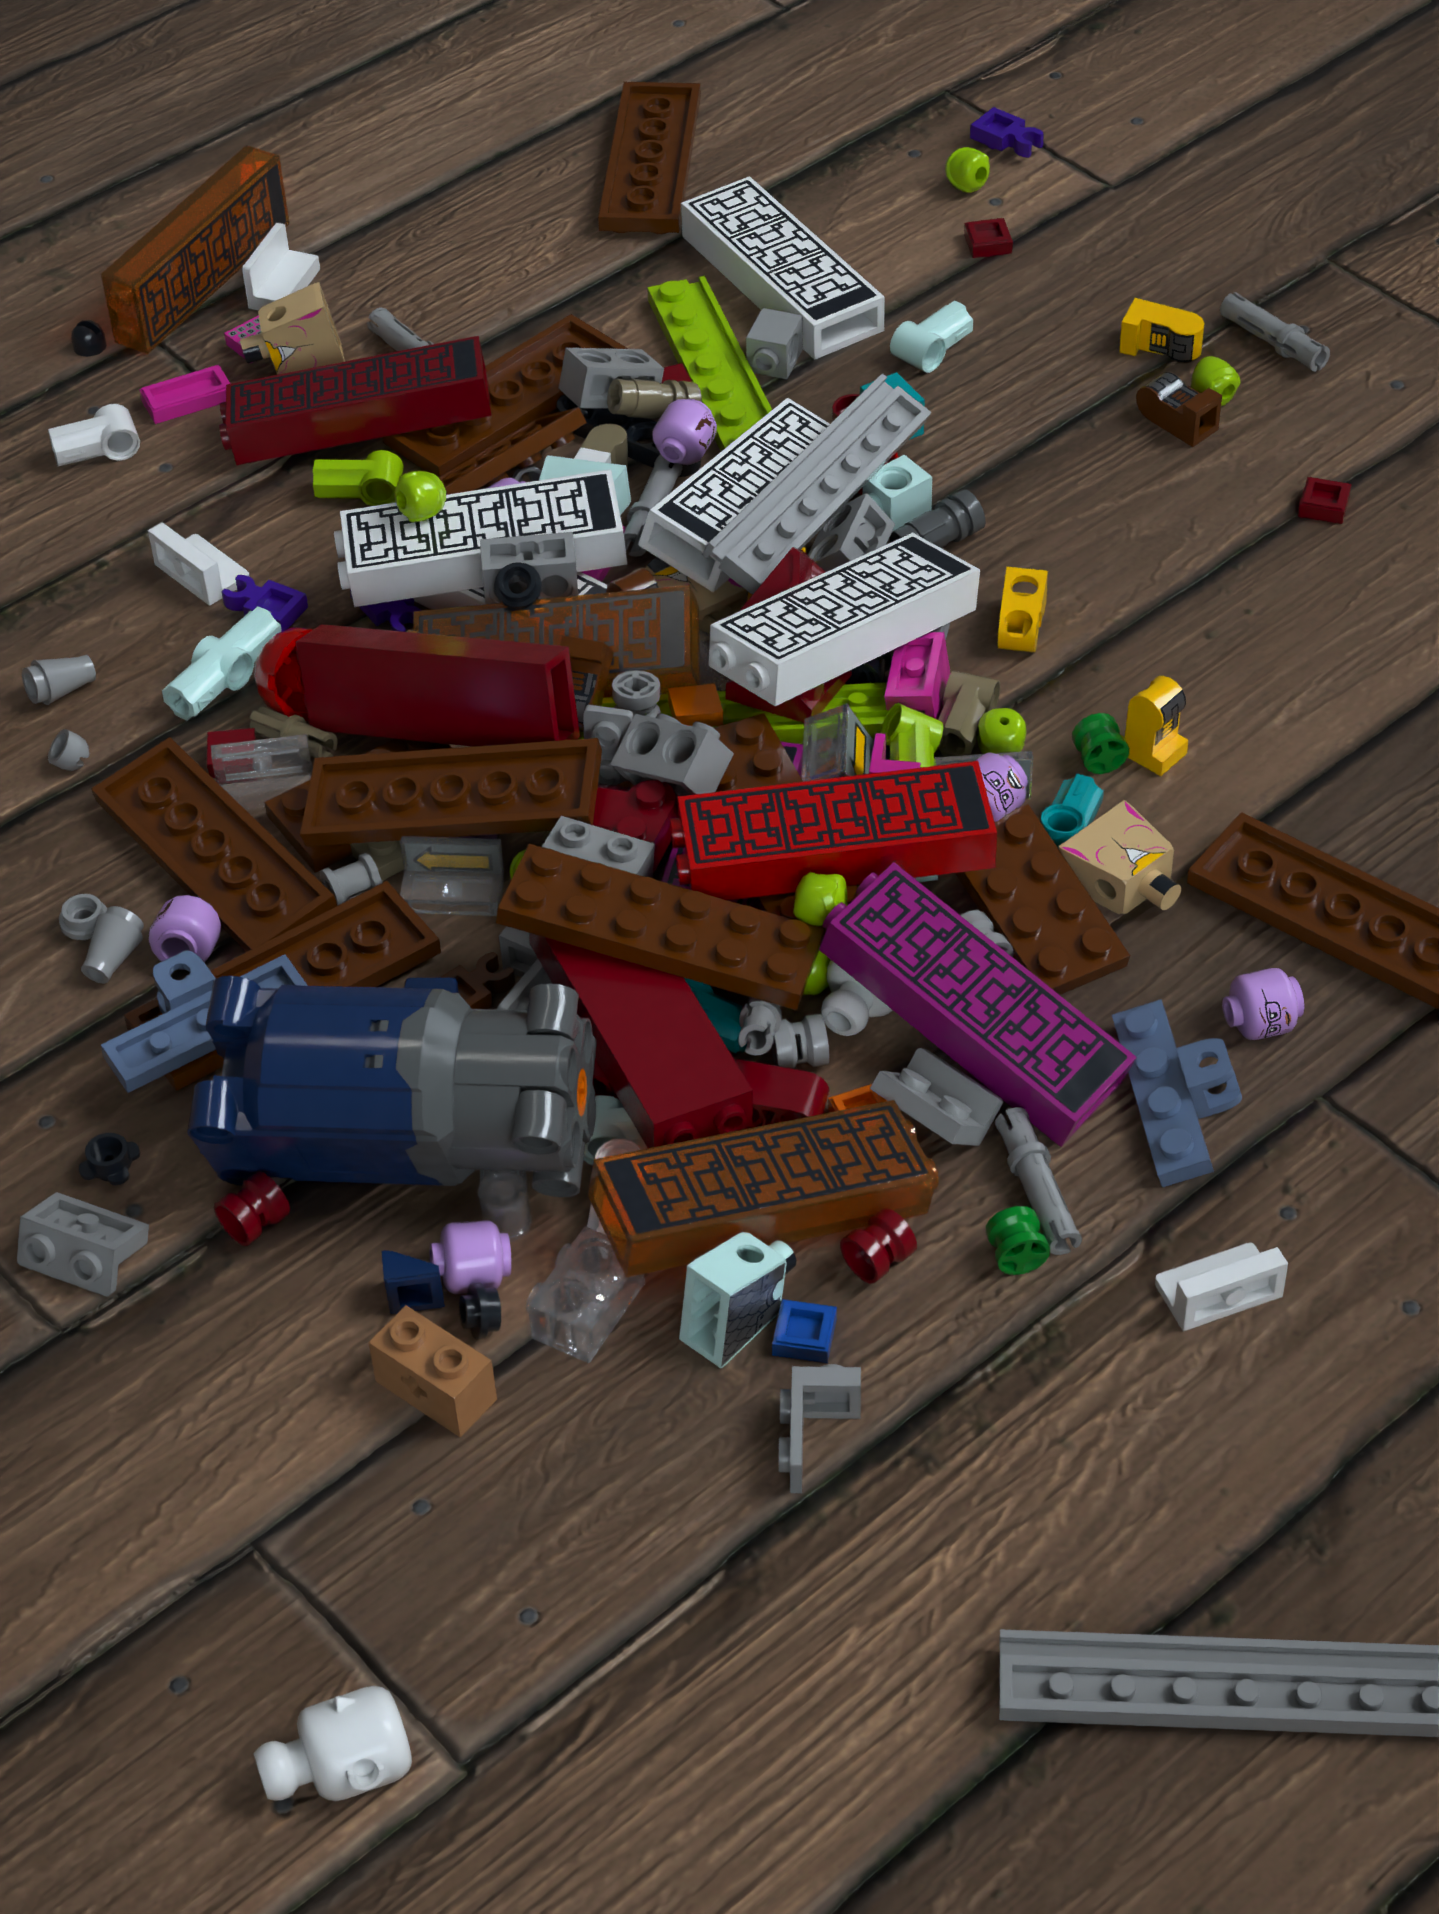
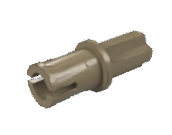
[249,706,338,758]

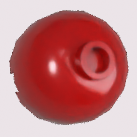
[254,628,314,721]

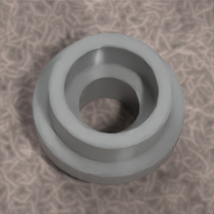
[59,894,107,940]

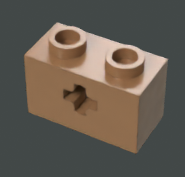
[368,1305,497,1438]

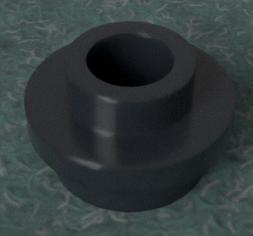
[494,562,542,609]
[459,1283,501,1339]

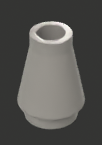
[22,655,96,705]
[81,906,144,984]

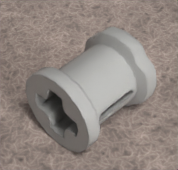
[320,853,382,905]

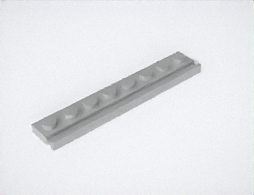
[702,373,932,595]
[999,1629,1439,1737]

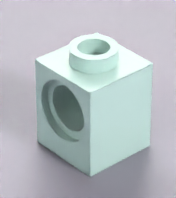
[862,455,932,532]

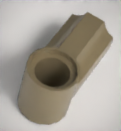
[938,670,1000,760]

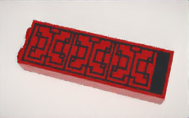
[670,761,997,900]

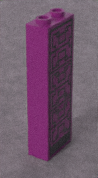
[819,862,1137,1147]

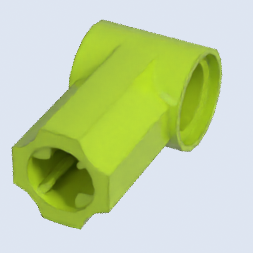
[313,450,404,506]
[880,703,943,767]

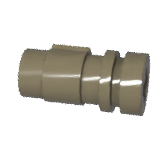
[607,379,702,419]

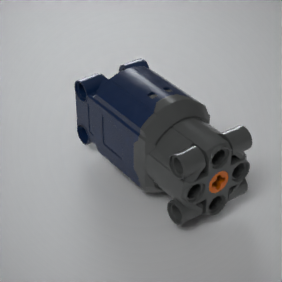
[187,976,597,1197]

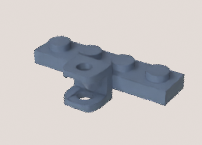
[101,950,308,1093]
[1112,999,1242,1188]

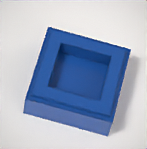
[772,1299,837,1363]

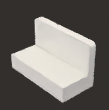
[242,223,320,310]
[148,522,250,606]
[1155,1242,1288,1332]

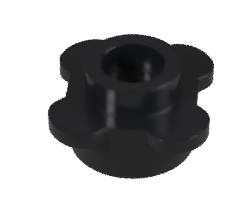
[79,1133,140,1185]

